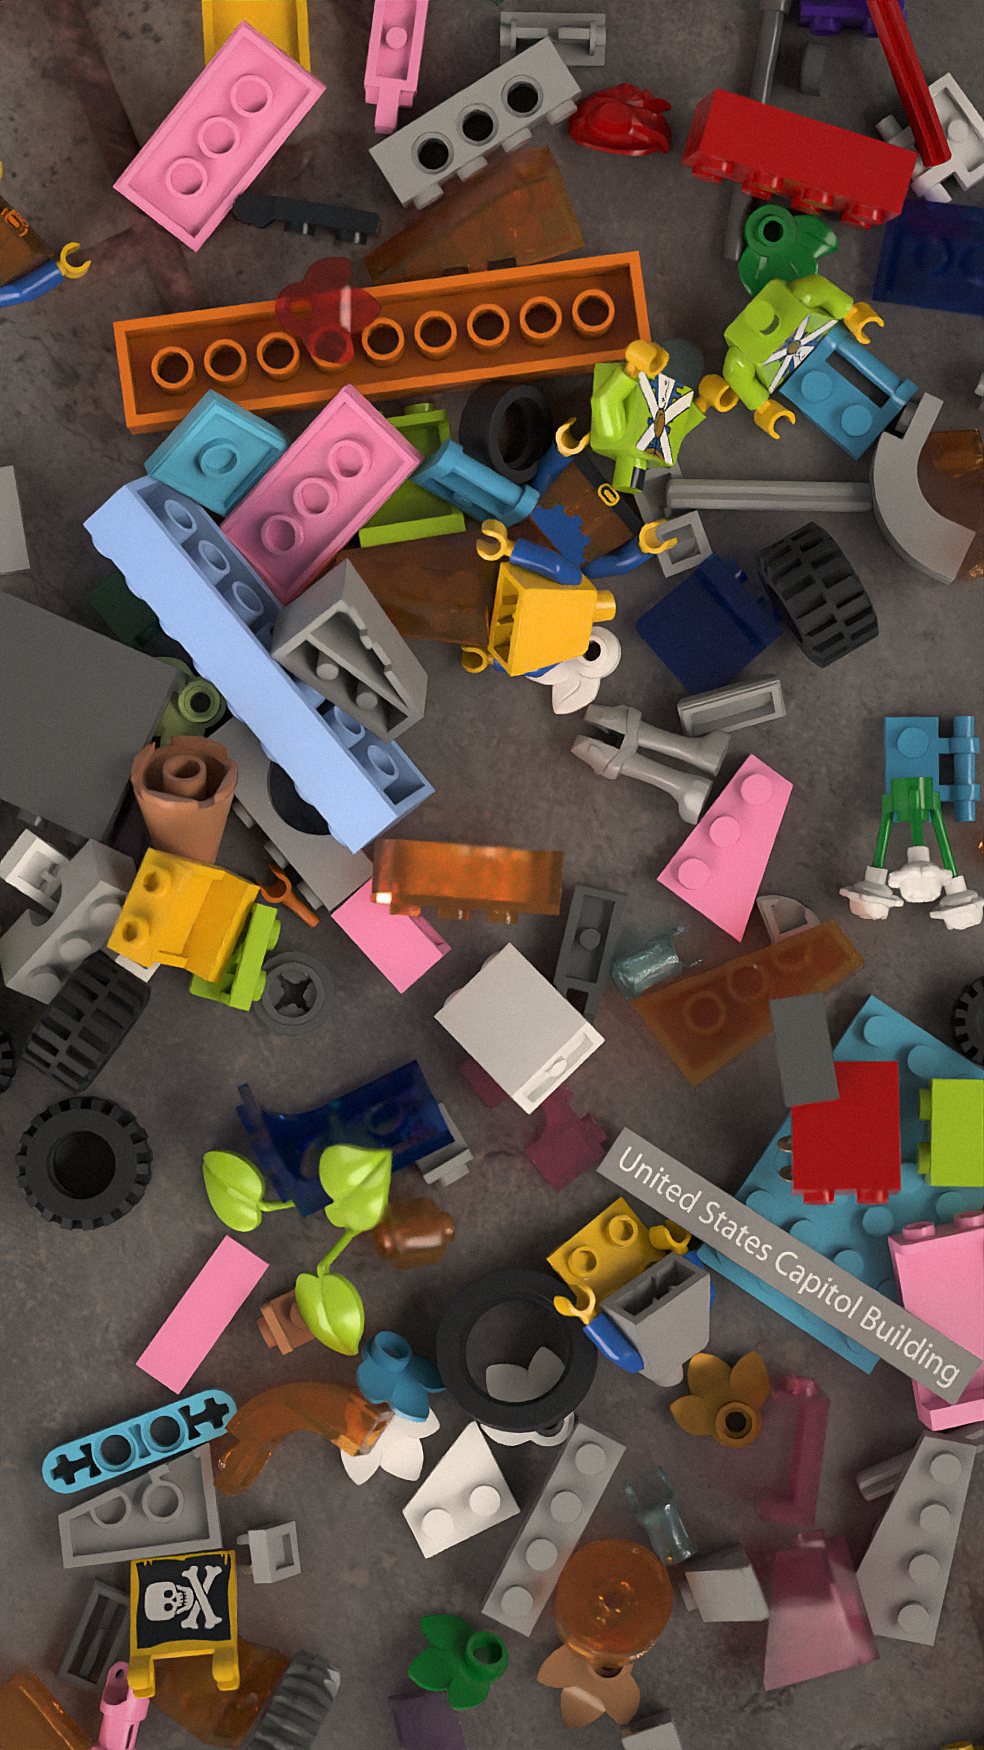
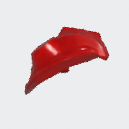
[568,83,672,156]

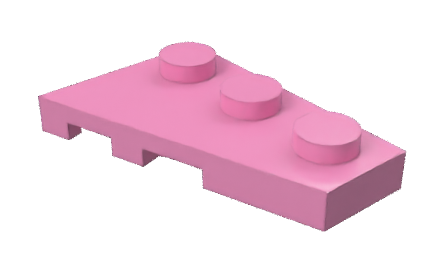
[656,754,793,943]

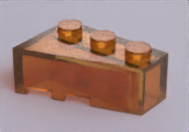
[335,529,508,647]
[371,839,564,924]

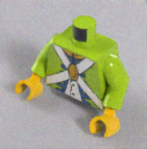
[722,274,884,439]
[590,340,739,494]

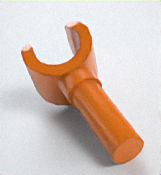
[254,863,320,928]

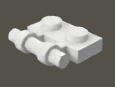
[875,73,984,212]

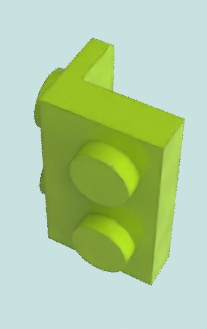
[188,902,281,1011]

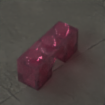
[458,1057,608,1193]

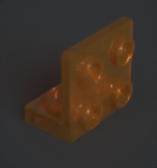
[149,1633,290,1750]

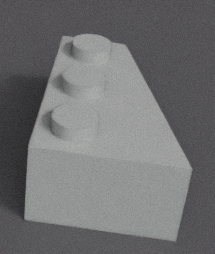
[270,558,428,744]

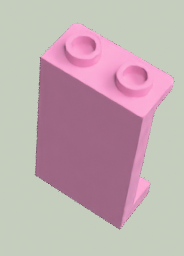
[887,1210,984,1431]

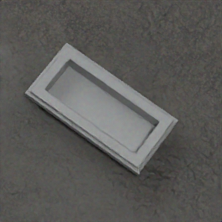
[677,673,786,738]

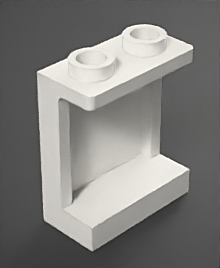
[434,942,605,1115]

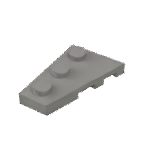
[58,1442,223,1569]

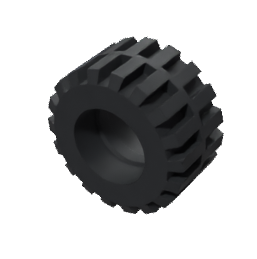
[756,522,879,668]
[22,951,152,1096]
[15,1096,153,1231]

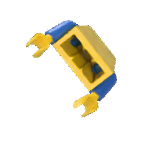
[461,519,616,678]

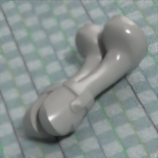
[571,704,732,825]

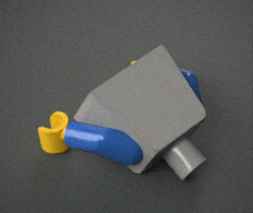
[554,1219,716,1387]

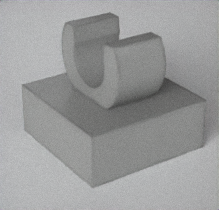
[236,1521,301,1583]

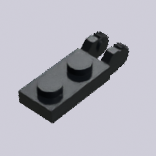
[232,192,383,246]

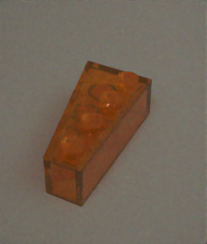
[631,919,865,1091]

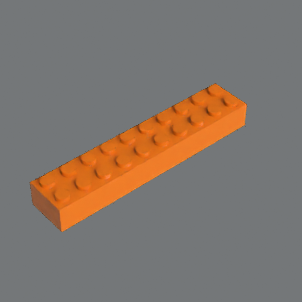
[113,251,651,435]

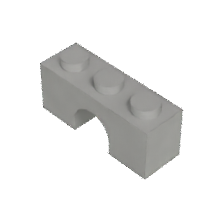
[0,839,137,1004]

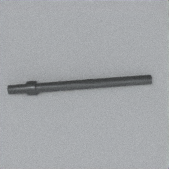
[721,0,792,263]

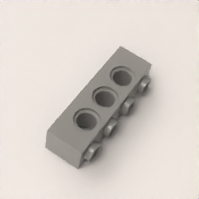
[369,36,582,210]

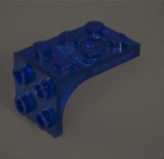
[235,1059,455,1218]

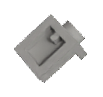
[397,1102,474,1187]

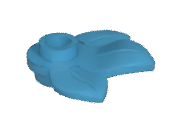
[356,1331,446,1422]

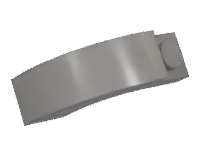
[869,392,976,585]

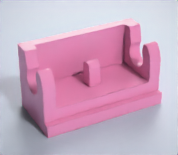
[331,871,452,994]

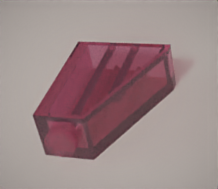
[763,1529,880,1691]

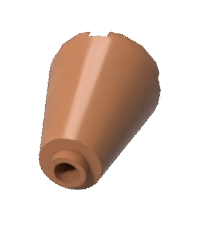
[131,735,238,864]

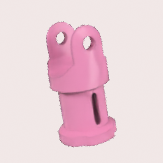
[91,1661,150,1750]

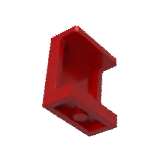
[791,1061,901,1205]

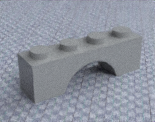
[208,716,380,912]

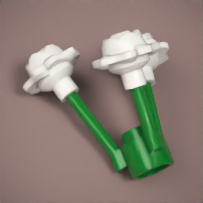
[839,777,984,930]

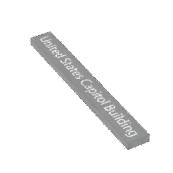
[596,1127,983,1406]

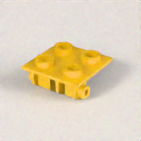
[546,1196,667,1314]

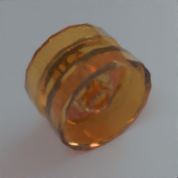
[552,1538,673,1668]

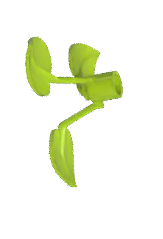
[203,1143,391,1356]

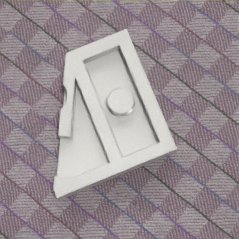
[402,1419,520,1559]

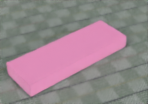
[136,1234,270,1395]

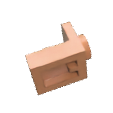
[256,1288,316,1355]

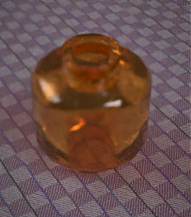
[373,1196,454,1271]

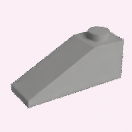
[677,1542,770,1622]

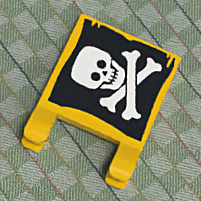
[127,1550,240,1699]

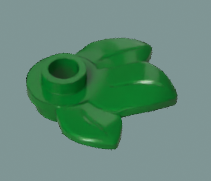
[738,204,839,297]
[407,1614,509,1710]

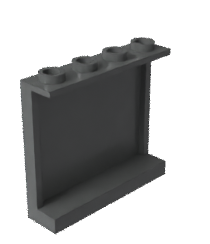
[0,590,189,848]

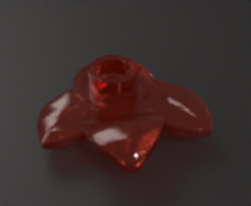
[275,257,382,364]

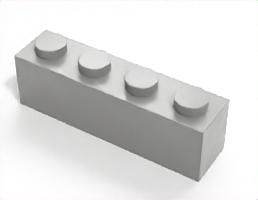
[481,1416,626,1637]

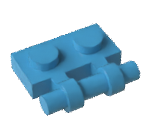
[884,716,981,823]

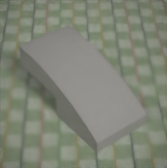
[632,460,714,578]

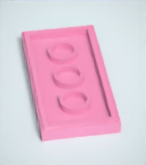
[113,19,326,252]
[218,383,426,607]

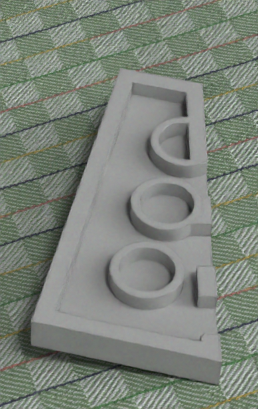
[829,1430,977,1646]

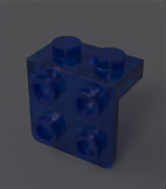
[636,552,783,696]

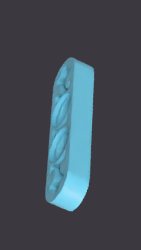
[42,1387,239,1494]

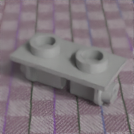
[500,12,606,67]

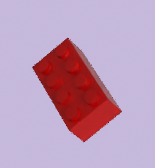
[680,88,918,231]

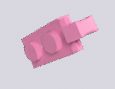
[364,0,429,135]

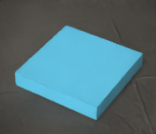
[144,389,293,518]

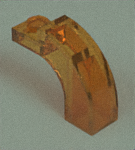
[213,1380,395,1497]

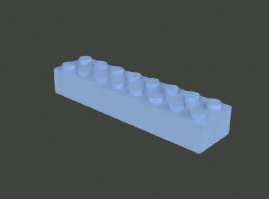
[83,475,436,854]

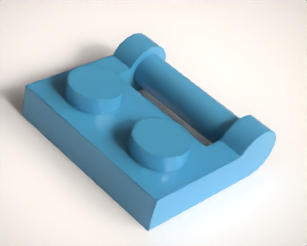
[778,320,919,461]
[409,438,540,528]

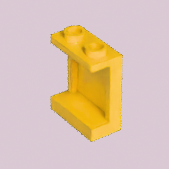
[202,0,311,73]
[106,848,260,983]

